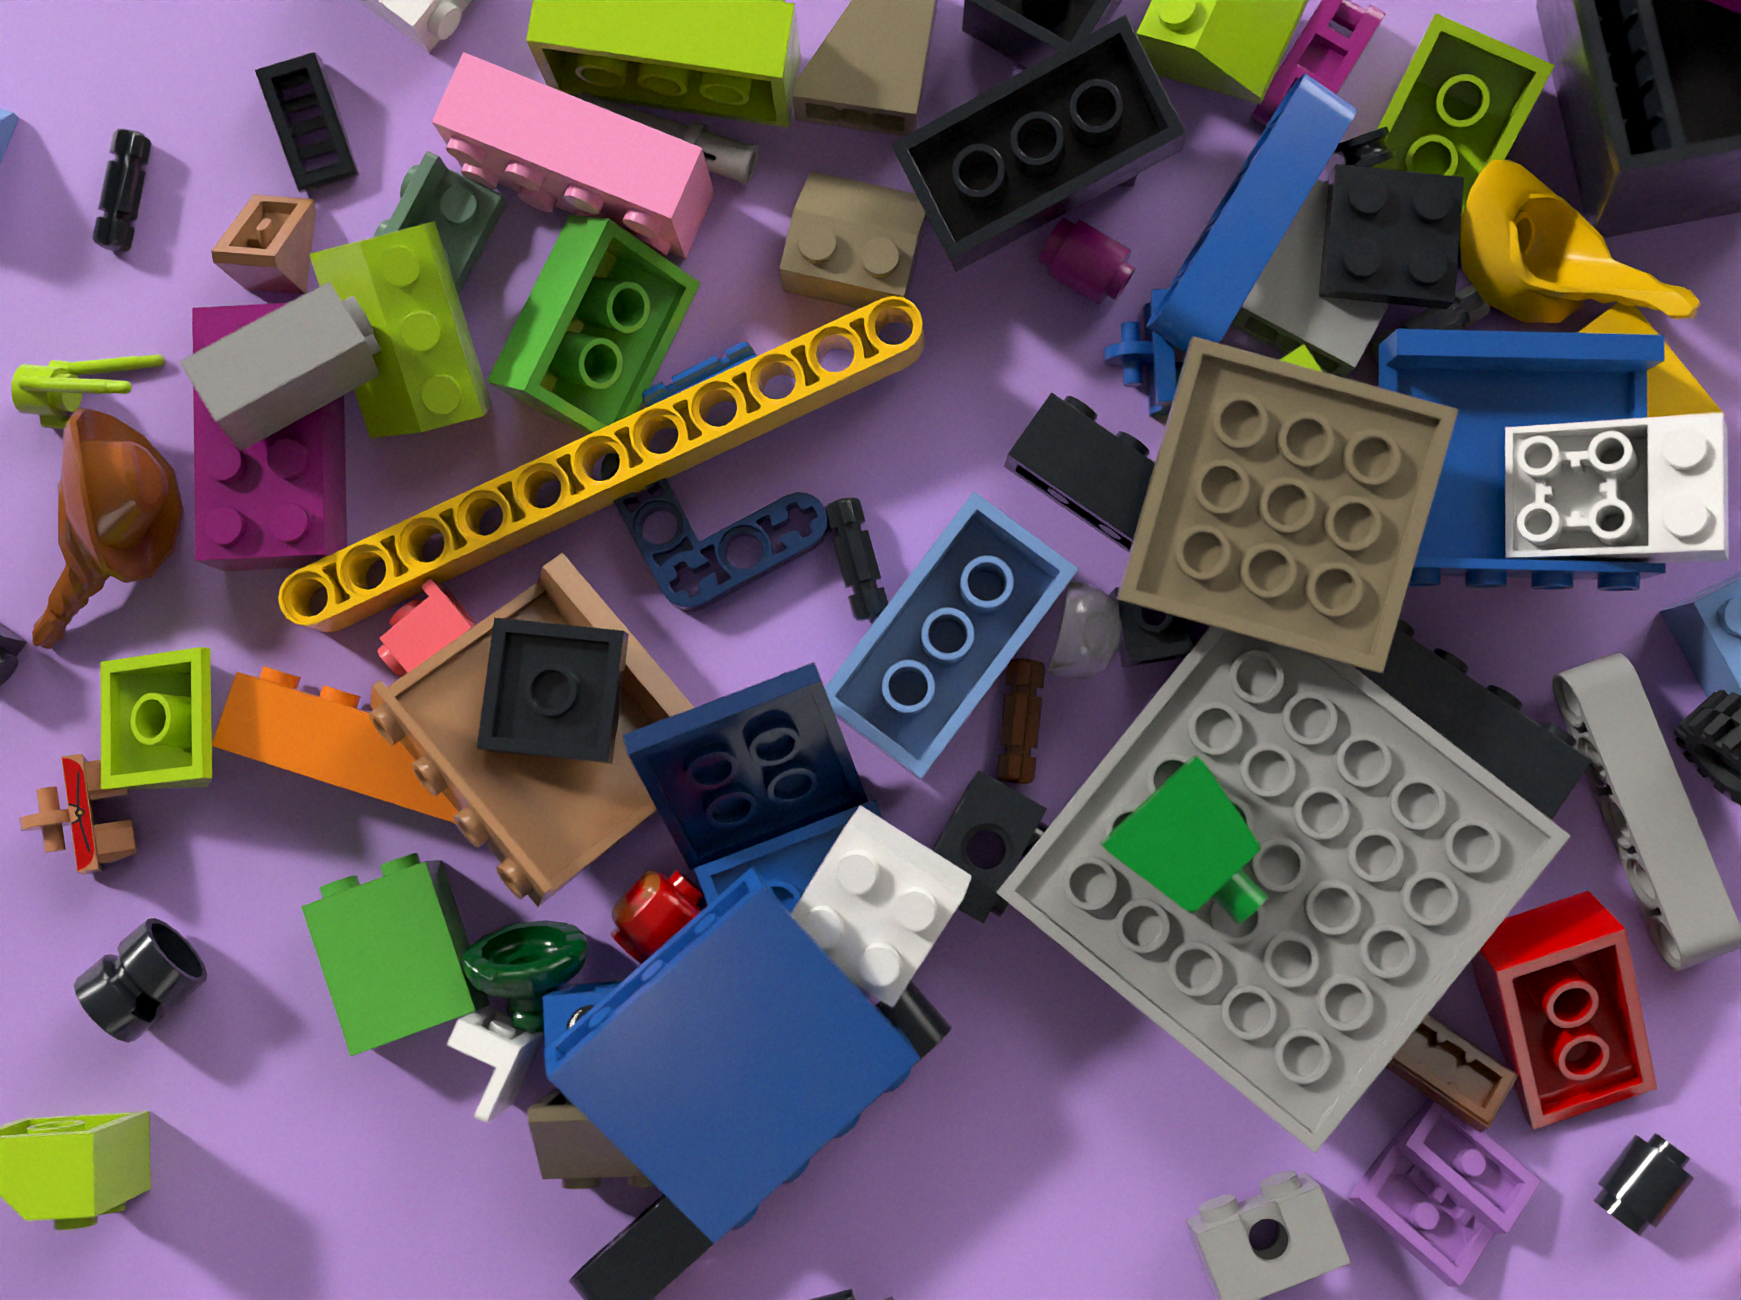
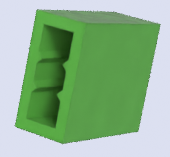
[301,853,490,1056]

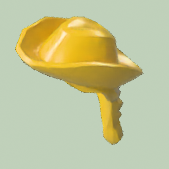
[1459,160,1701,323]

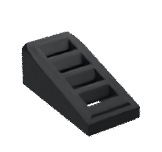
[255,52,359,193]

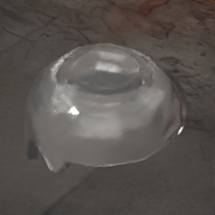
[1047,582,1123,679]

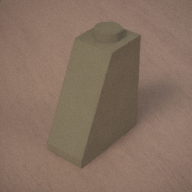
[792,0,938,136]

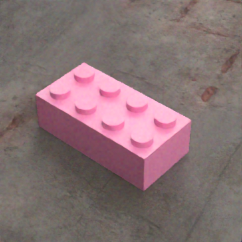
[432,52,715,259]

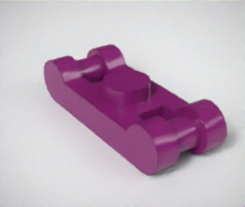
[1250,0,1386,126]

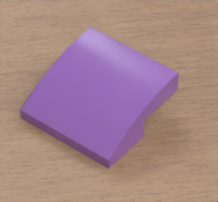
[1348,1099,1541,1287]

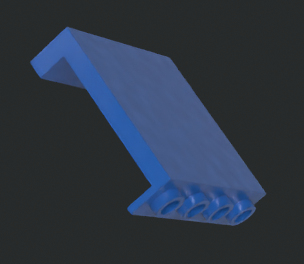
[1379,329,1666,591]
[544,867,921,1244]

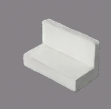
[447,1006,545,1124]

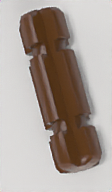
[997,658,1045,784]

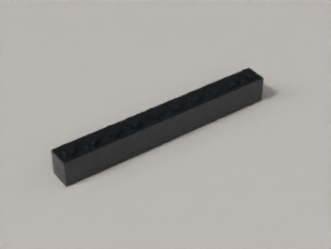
[1004,392,1592,821]

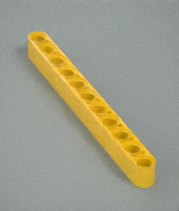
[278,296,925,633]

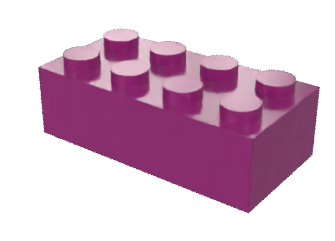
[192,303,347,571]

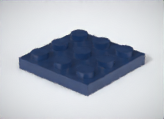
[623,662,869,870]

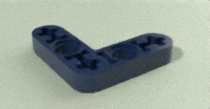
[601,453,828,612]

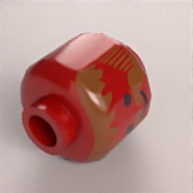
[611,869,704,964]

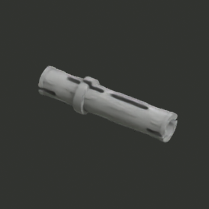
[577,92,759,185]

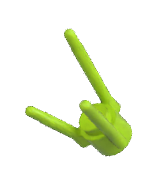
[11,354,165,430]

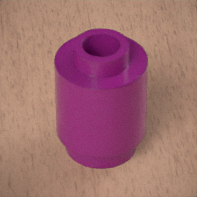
[1038,217,1136,305]

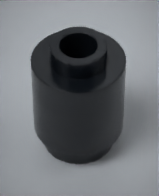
[1593,1133,1694,1236]

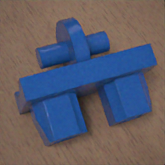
[1104,288,1184,416]

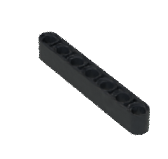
[569,980,952,1300]

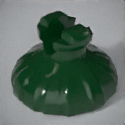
[463,920,589,1034]

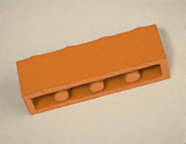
[212,666,458,823]

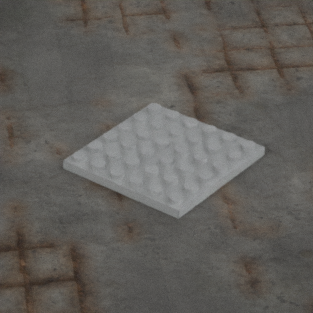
[996,626,1571,1153]

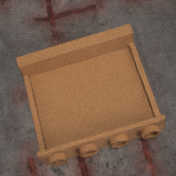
[369,552,694,907]

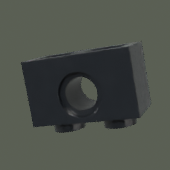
[932,770,1049,924]

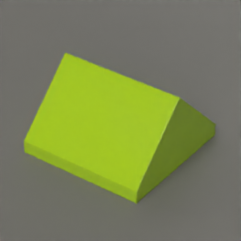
[100,647,212,790]

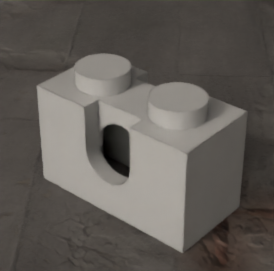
[1186,1171,1351,1300]

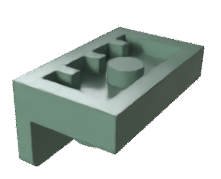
[373,151,508,296]

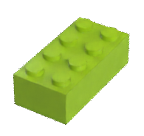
[526,0,801,128]

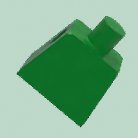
[1100,755,1268,924]

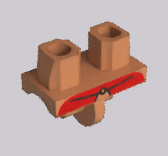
[19,754,138,875]

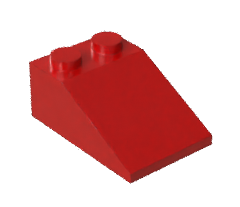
[1471,890,1657,1130]

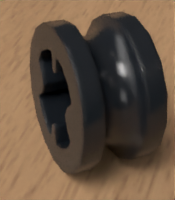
[1333,126,1396,167]

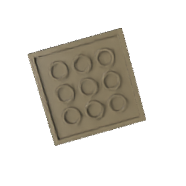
[1116,337,1458,673]

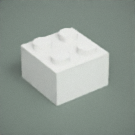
[791,805,972,1008]

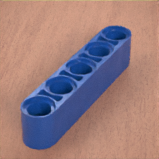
[1147,73,1358,353]

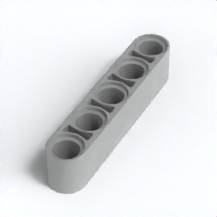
[1552,652,1741,972]

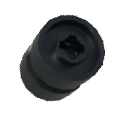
[74,918,207,1043]

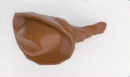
[32,408,184,649]

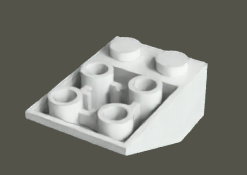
[1505,413,1729,563]

